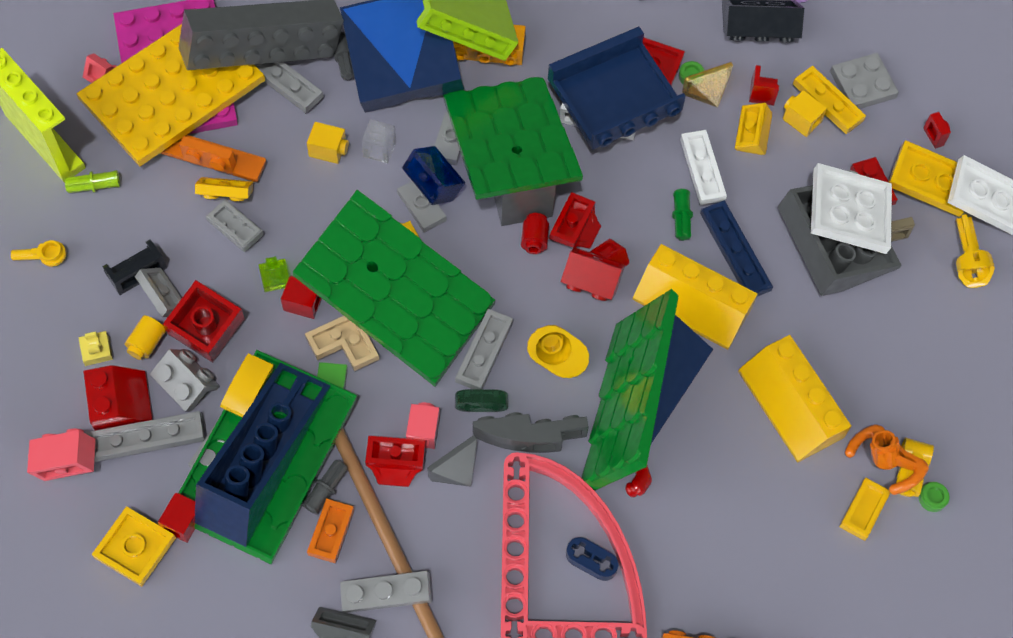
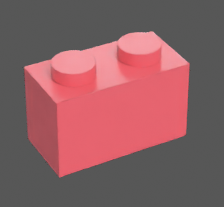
[27,428,95,481]

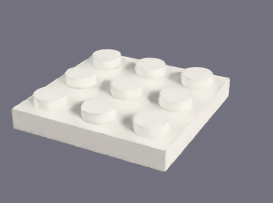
[811,163,892,254]

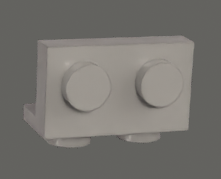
[150,349,219,412]

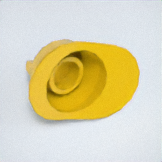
[527,325,589,378]

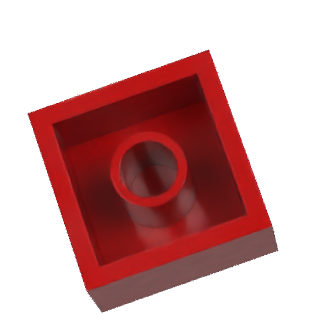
[163,280,245,363]

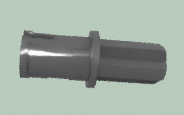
[334,32,354,81]
[302,460,347,515]

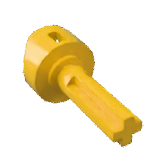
[956,214,995,288]

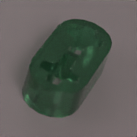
[455,389,508,412]

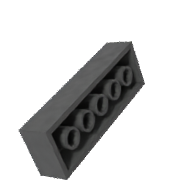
[178,0,344,70]

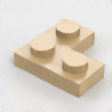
[305,316,379,371]

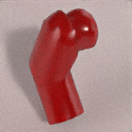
[625,465,652,497]

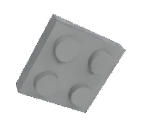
[830,52,899,109]

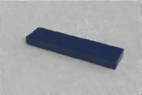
[700,200,773,297]

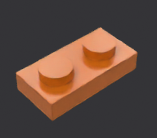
[307,498,354,564]

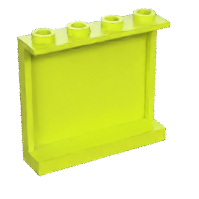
[0,48,86,183]

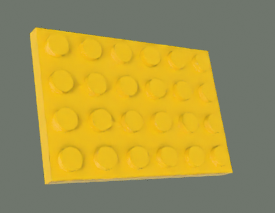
[76,24,265,167]

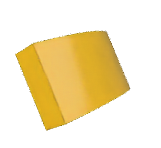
[220,353,274,417]

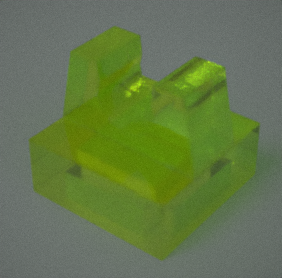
[258,256,289,292]

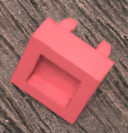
[83,53,117,83]

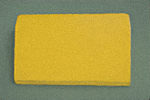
[735,103,772,155]

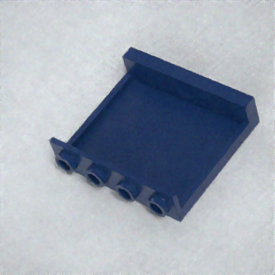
[548,26,686,150]

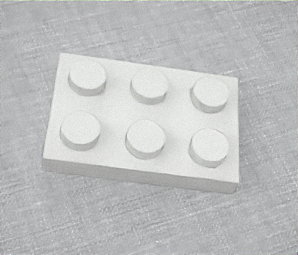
[947,155,1013,235]

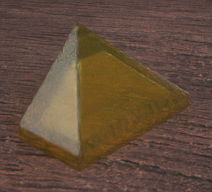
[682,62,733,108]

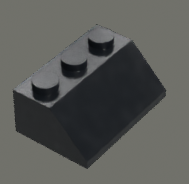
[722,0,805,42]

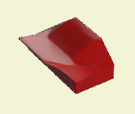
[549,192,601,249]
[365,436,426,487]

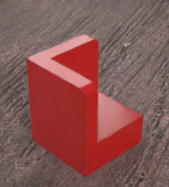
[749,65,779,106]
[281,276,322,319]
[158,493,195,543]

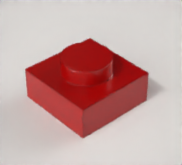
[923,112,951,149]

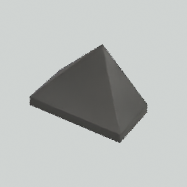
[427,435,477,487]
[311,607,376,638]

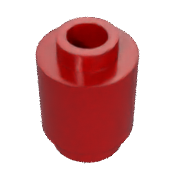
[521,213,549,254]

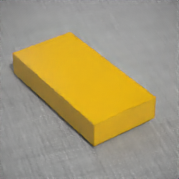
[839,477,890,541]

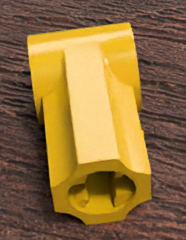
[896,437,934,497]

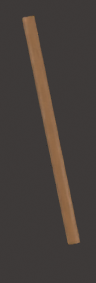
[335,428,444,638]

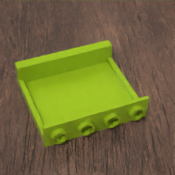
[416,0,519,61]

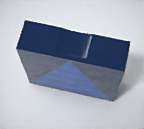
[340,0,464,113]

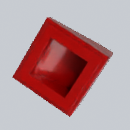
[590,239,629,266]

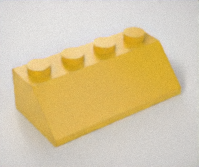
[632,244,758,350]
[738,335,851,463]

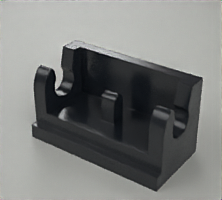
[102,240,167,295]

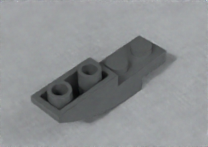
[472,412,589,453]

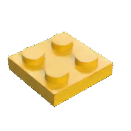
[91,506,176,587]

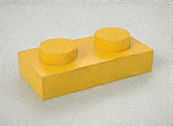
[195,177,253,201]

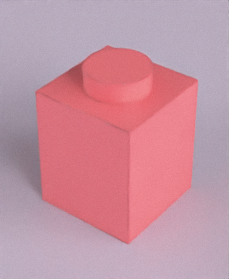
[406,402,440,449]

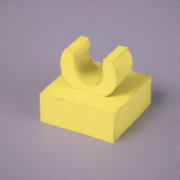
[78,331,113,366]

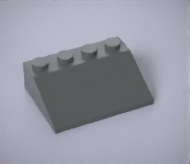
[778,185,902,296]

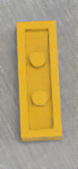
[793,65,866,134]

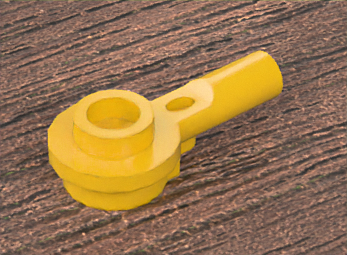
[11,240,66,267]

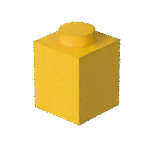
[783,90,827,137]
[307,122,349,164]

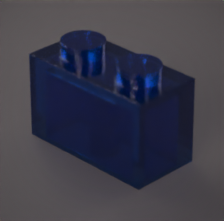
[402,146,465,205]

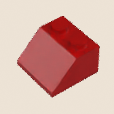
[83,365,153,431]

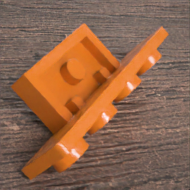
[161,135,266,182]

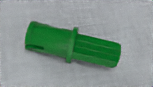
[672,189,693,241]

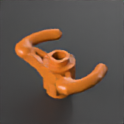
[845,424,929,495]

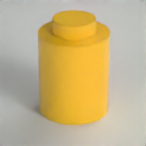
[124,315,166,360]

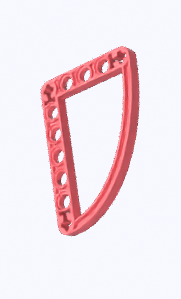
[500,452,647,638]

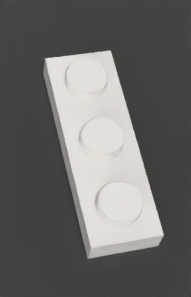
[680,130,727,205]

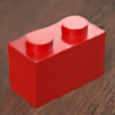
[560,247,625,301]

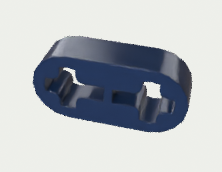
[566,537,619,581]

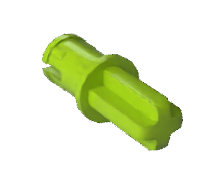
[65,170,120,193]

